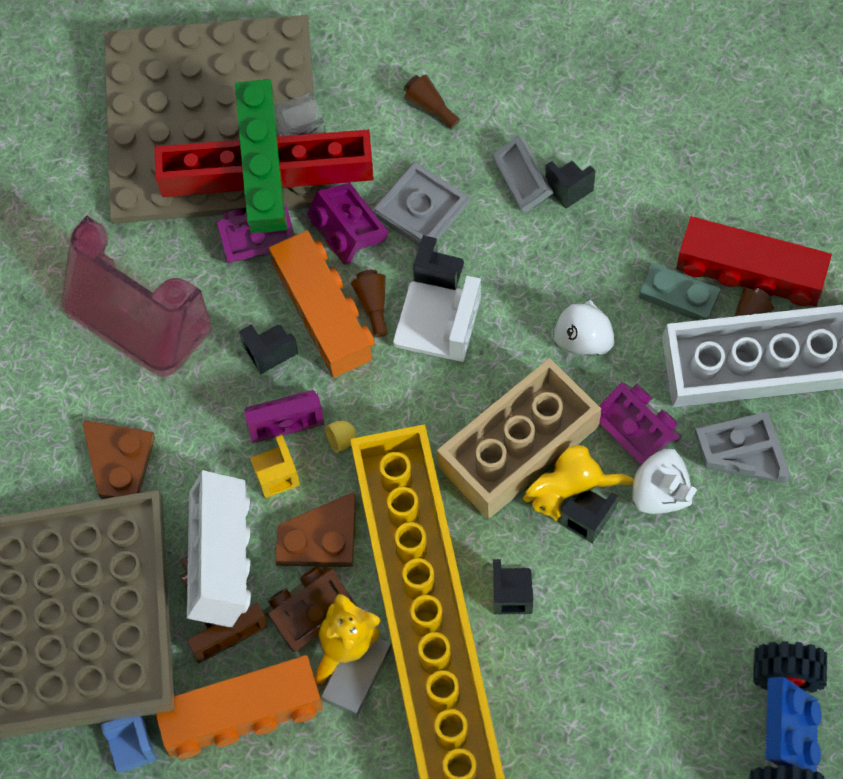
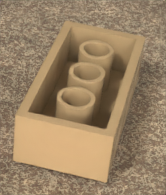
[437,358,601,520]

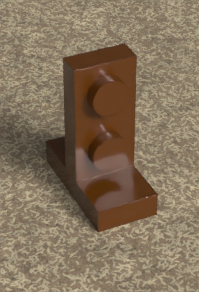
[180,556,268,664]

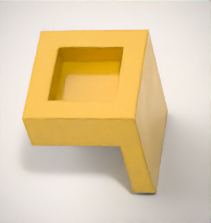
[251,434,300,498]

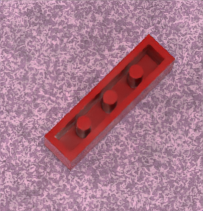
[676,216,832,307]

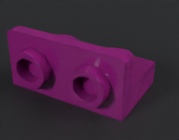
[307,182,389,264]
[217,204,294,264]
[599,382,682,465]
[244,390,325,444]

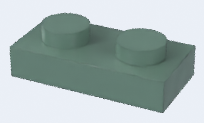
[639,263,721,321]

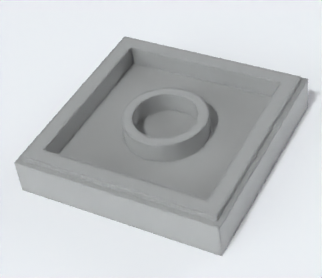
[372,161,470,246]

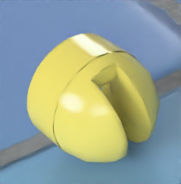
[325,420,356,453]

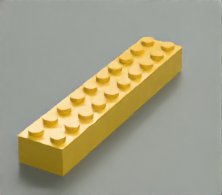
[350,424,505,779]

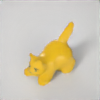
[522,445,634,521]
[315,594,381,685]

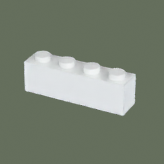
[187,470,251,627]

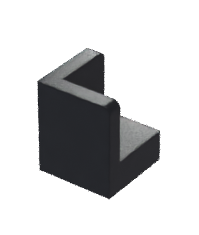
[545,160,596,209]
[413,235,464,290]
[239,324,298,374]
[560,491,618,544]
[493,559,534,615]

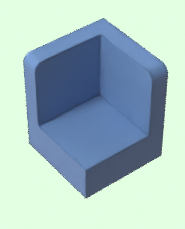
[101,716,157,773]

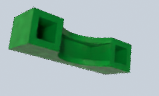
[235,79,287,234]

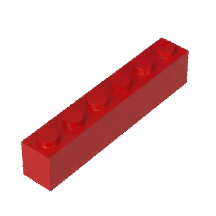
[154,129,374,197]

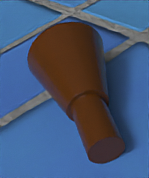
[403,74,460,130]
[351,269,388,338]
[734,287,774,317]

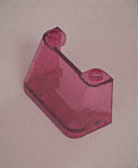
[61,215,212,377]

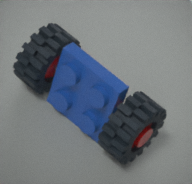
[750,641,827,779]

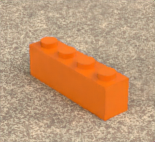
[269,230,375,378]
[156,655,323,759]

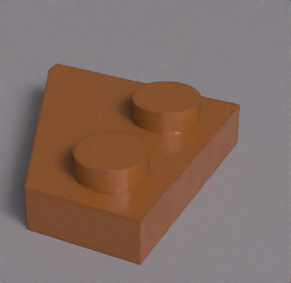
[83,420,155,499]
[275,493,356,567]

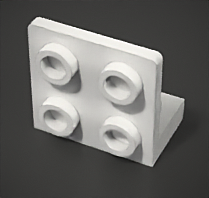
[393,276,481,362]

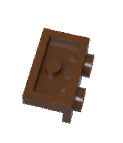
[263,566,358,652]

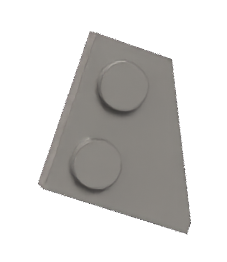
[694,411,791,483]

